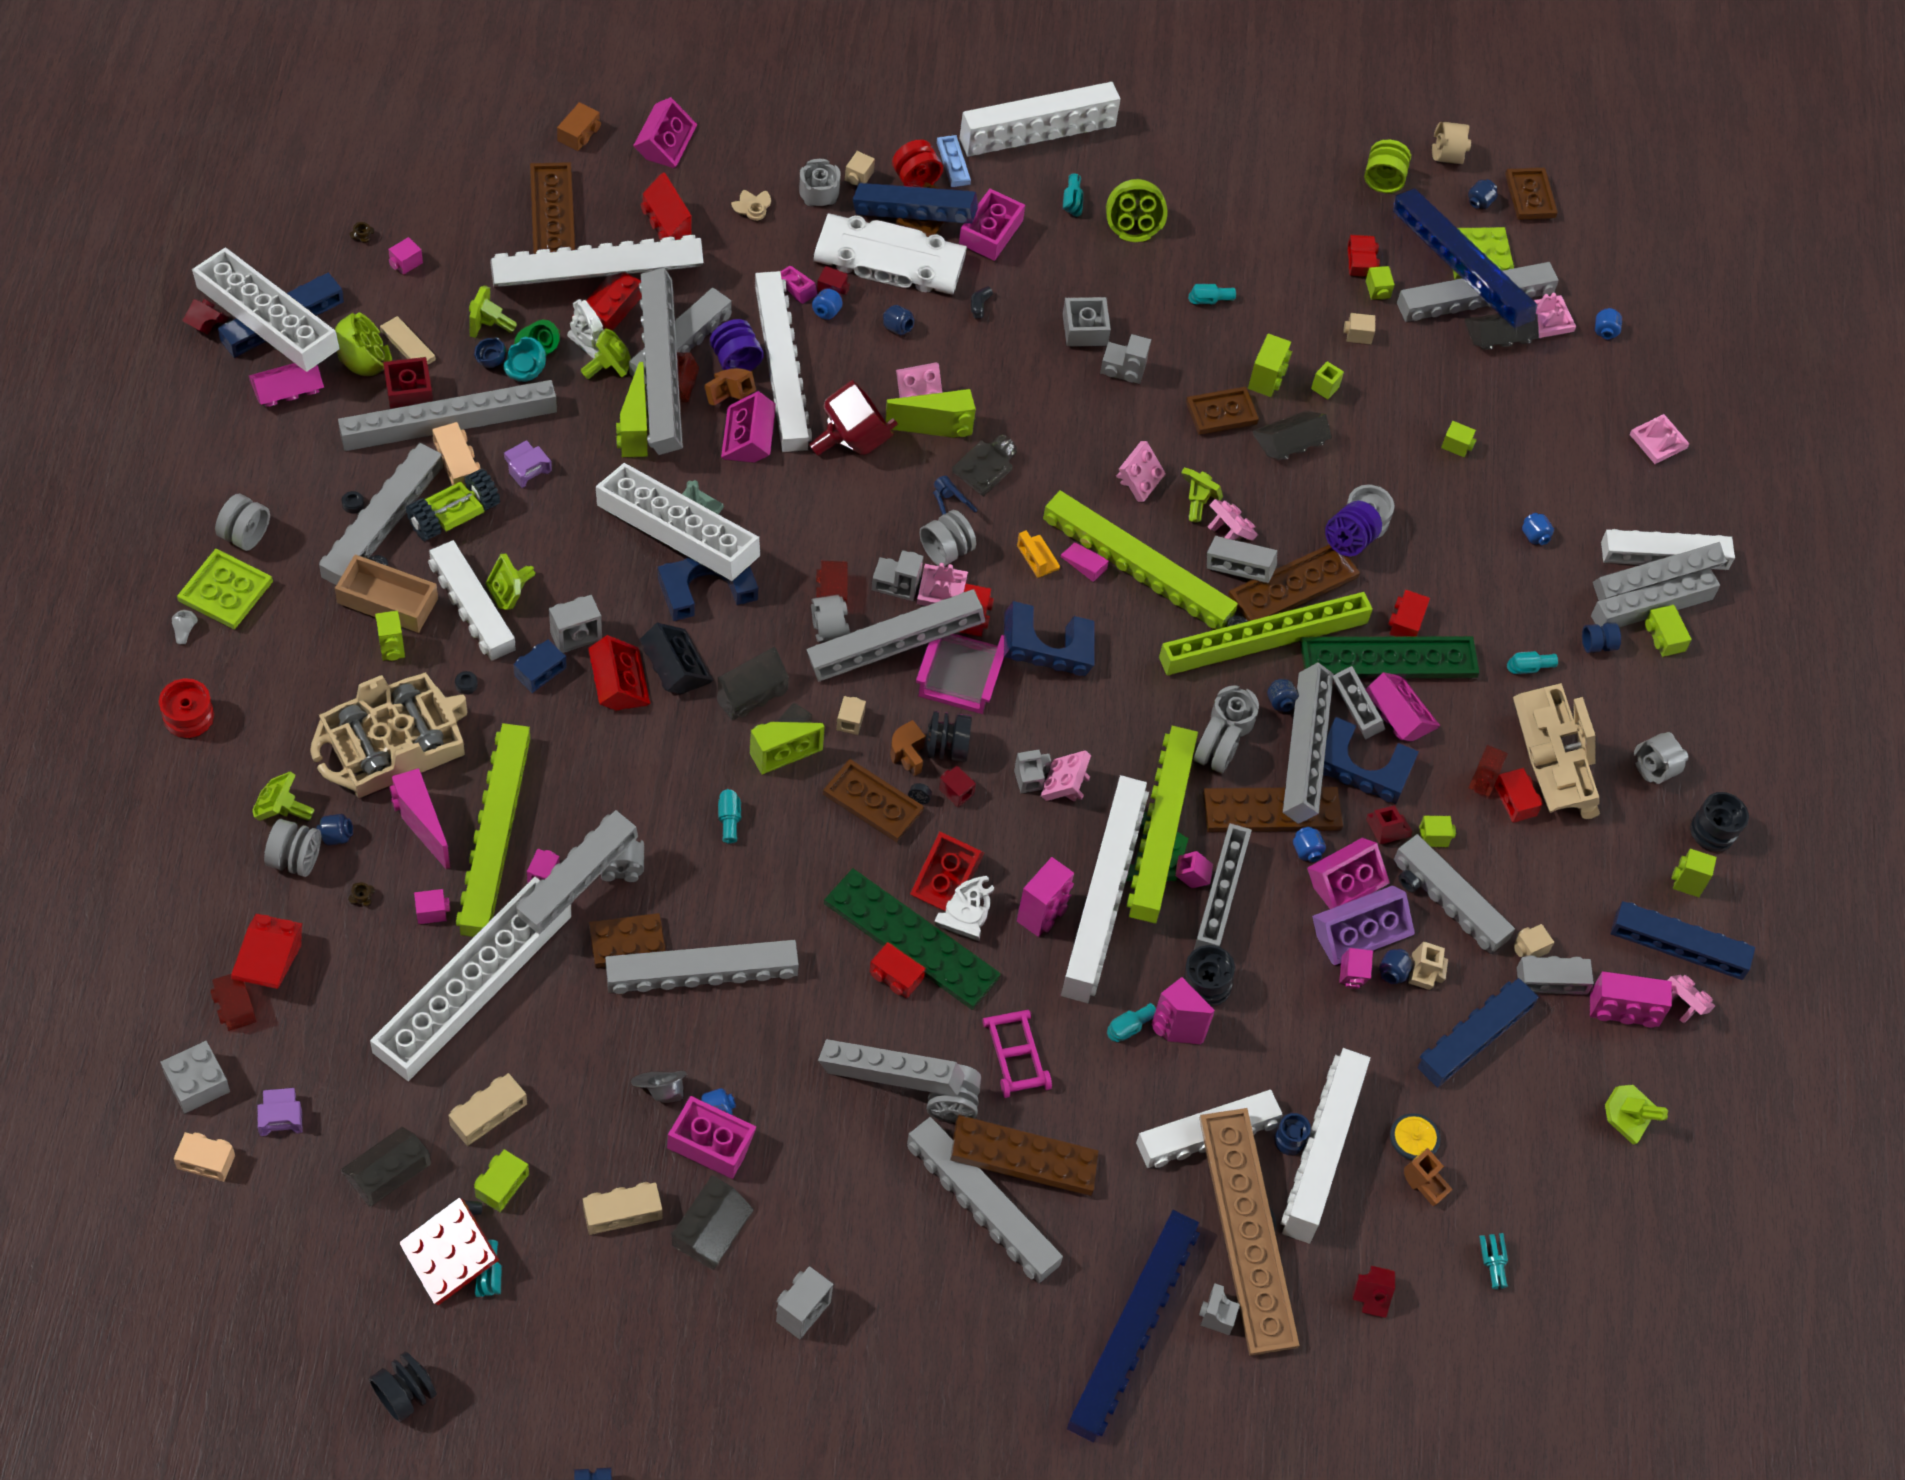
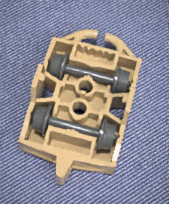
[310,672,467,799]

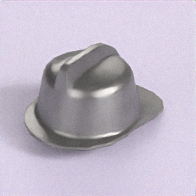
[631,1071,686,1103]

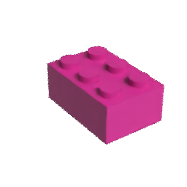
[959,189,1025,261]
[1017,857,1074,937]
[1590,971,1672,1028]

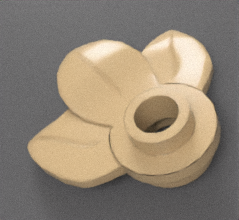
[731,190,771,220]

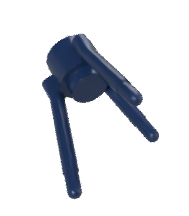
[933,476,977,515]

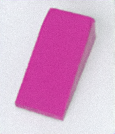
[780,266,817,304]
[1060,543,1109,582]

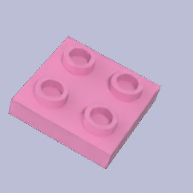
[1522,293,1576,338]
[896,362,942,398]
[1630,414,1689,464]
[1117,441,1166,502]
[1208,499,1258,541]
[917,563,968,606]
[1041,751,1091,801]
[1667,975,1715,1023]

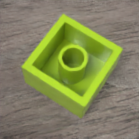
[1248,334,1292,397]

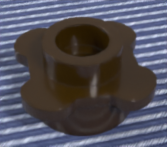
[350,222,374,243]
[348,882,375,907]

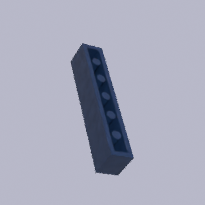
[853,183,978,224]
[218,272,344,358]
[1610,901,1755,980]
[1418,978,1539,1088]

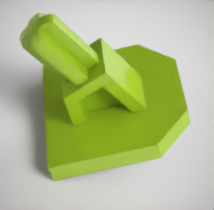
[469,286,517,338]
[581,328,631,379]
[1181,467,1223,523]
[485,554,535,609]
[252,772,314,821]
[1605,1085,1668,1145]

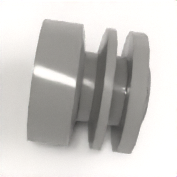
[919,510,976,566]
[264,819,321,877]
[926,1064,982,1123]

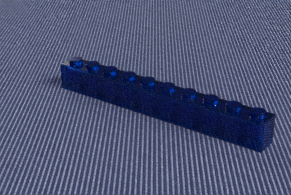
[1393,188,1537,328]
[1067,1210,1200,1443]

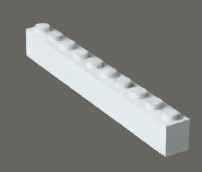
[755,271,812,452]

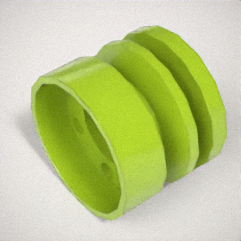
[1364,139,1411,193]

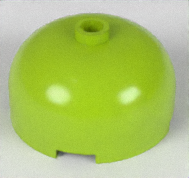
[1106,179,1168,242]
[335,312,392,376]

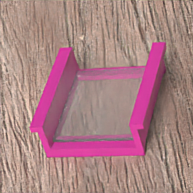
[916,634,1004,714]

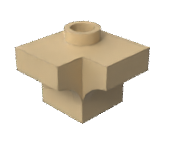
[1408,942,1448,990]

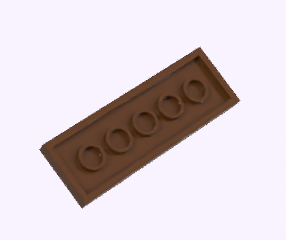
[530,162,575,254]
[1228,544,1360,621]
[1203,787,1343,832]
[950,1115,1099,1196]

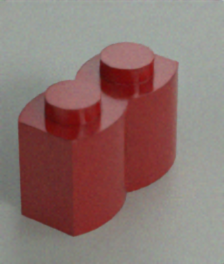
[1347,235,1380,276]

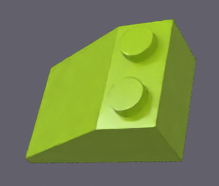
[750,722,825,775]

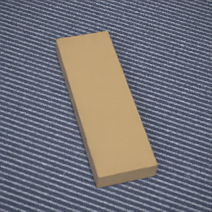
[380,316,436,364]

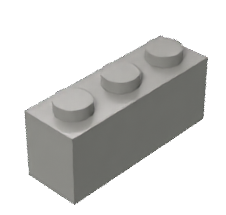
[1207,536,1277,583]
[1332,666,1385,740]
[1517,955,1594,994]

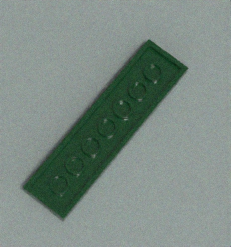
[1300,636,1479,678]
[824,868,1001,1010]

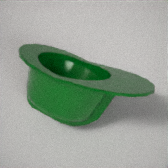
[514,319,561,355]

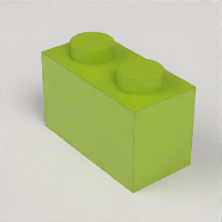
[1645,605,1692,657]
[375,611,405,661]
[1672,849,1717,897]
[474,1149,529,1212]

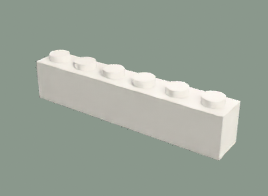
[1601,529,1735,570]
[428,540,516,661]
[1136,1090,1283,1168]

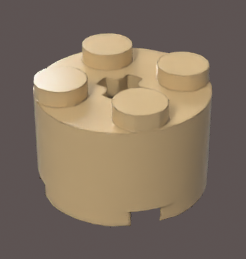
[1432,122,1471,164]

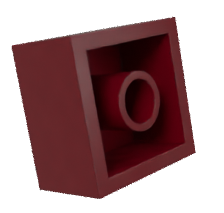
[383,357,433,409]

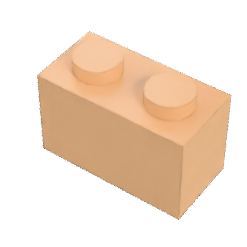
[174,1132,235,1182]

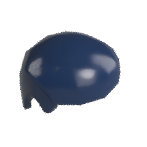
[474,337,507,368]

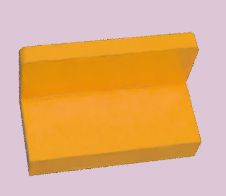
[1017,530,1060,578]

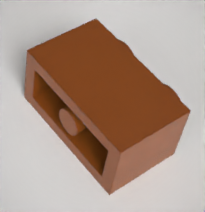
[557,102,601,151]

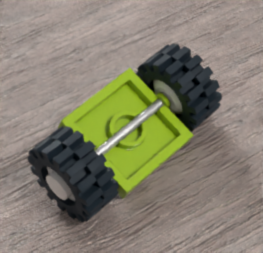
[406,469,500,541]

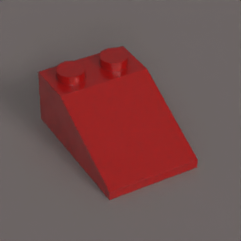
[910,831,985,911]
[231,914,302,989]

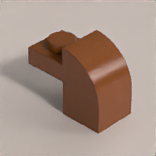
[704,368,756,406]
[890,720,926,777]
[1404,1148,1453,1206]

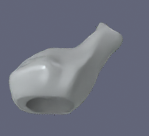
[172,610,197,644]

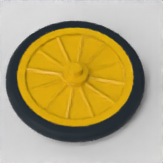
[1390,1113,1440,1160]

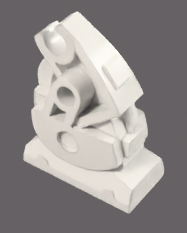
[567,299,603,359]
[935,876,994,941]

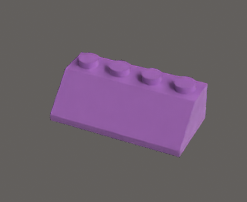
[1312,886,1415,965]

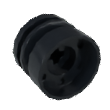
[926,711,972,762]
[1690,792,1749,852]
[1184,945,1235,1007]
[369,1351,437,1423]

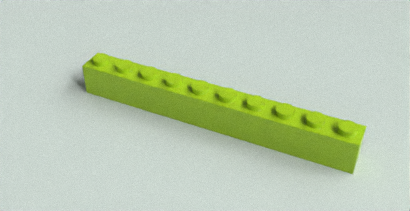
[1043,490,1238,630]
[1159,592,1373,676]
[456,723,530,937]
[1127,726,1198,923]

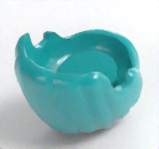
[504,337,546,382]

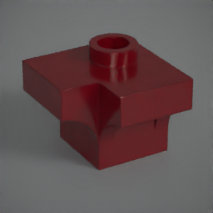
[182,299,229,335]
[1366,805,1412,844]
[1353,1266,1395,1318]

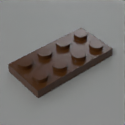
[823,759,924,842]

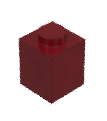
[817,266,850,298]
[939,766,976,808]

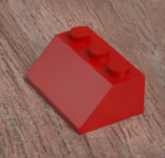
[641,172,692,240]
[573,272,642,331]
[588,635,650,711]

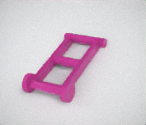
[983,1010,1052,1098]

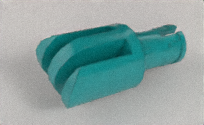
[1063,173,1084,217]
[1188,284,1236,304]
[1507,651,1558,674]
[718,789,741,843]
[1107,1003,1156,1042]
[1479,1233,1508,1289]
[475,1240,502,1297]

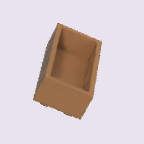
[335,554,438,633]

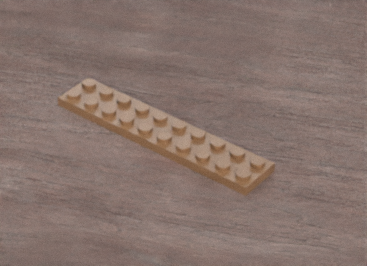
[1199,1108,1300,1356]

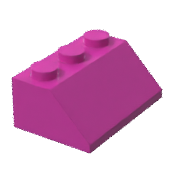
[633,97,697,168]
[249,363,324,407]
[721,391,776,462]
[1365,672,1440,741]
[1307,838,1390,909]
[1151,977,1215,1044]
[667,1096,756,1179]

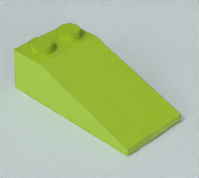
[616,362,648,457]
[885,389,976,438]

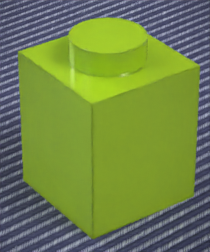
[1366,266,1395,300]
[1311,361,1344,399]
[1441,421,1476,457]
[1419,816,1456,847]

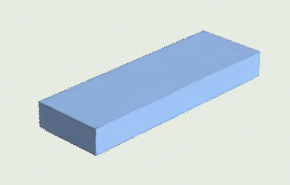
[937,135,971,187]

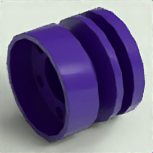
[710,319,764,371]
[1325,500,1382,557]

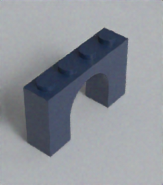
[658,558,758,621]
[1004,601,1094,676]
[1323,717,1419,804]

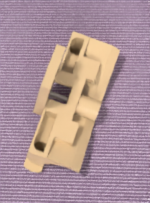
[1513,683,1600,819]

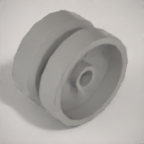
[1347,485,1395,539]
[215,494,270,551]
[1193,716,1243,774]

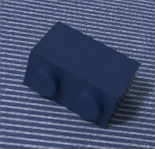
[513,639,566,693]

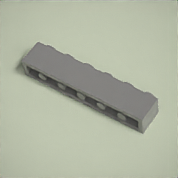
[629,288,732,384]
[1593,542,1727,601]
[1591,568,1720,627]
[516,810,638,935]
[1194,823,1251,950]
[1394,834,1515,954]
[818,1039,965,1097]

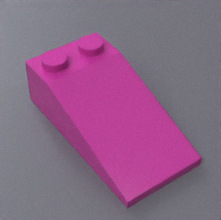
[389,768,450,869]

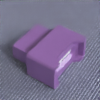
[504,440,552,488]
[257,1088,302,1136]

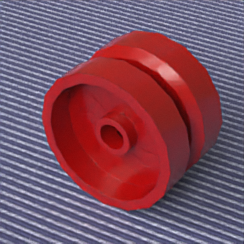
[892,140,943,188]
[158,678,214,738]

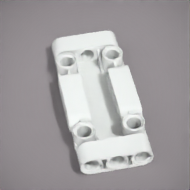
[814,213,967,295]

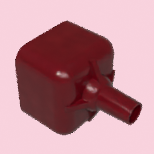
[809,379,898,456]

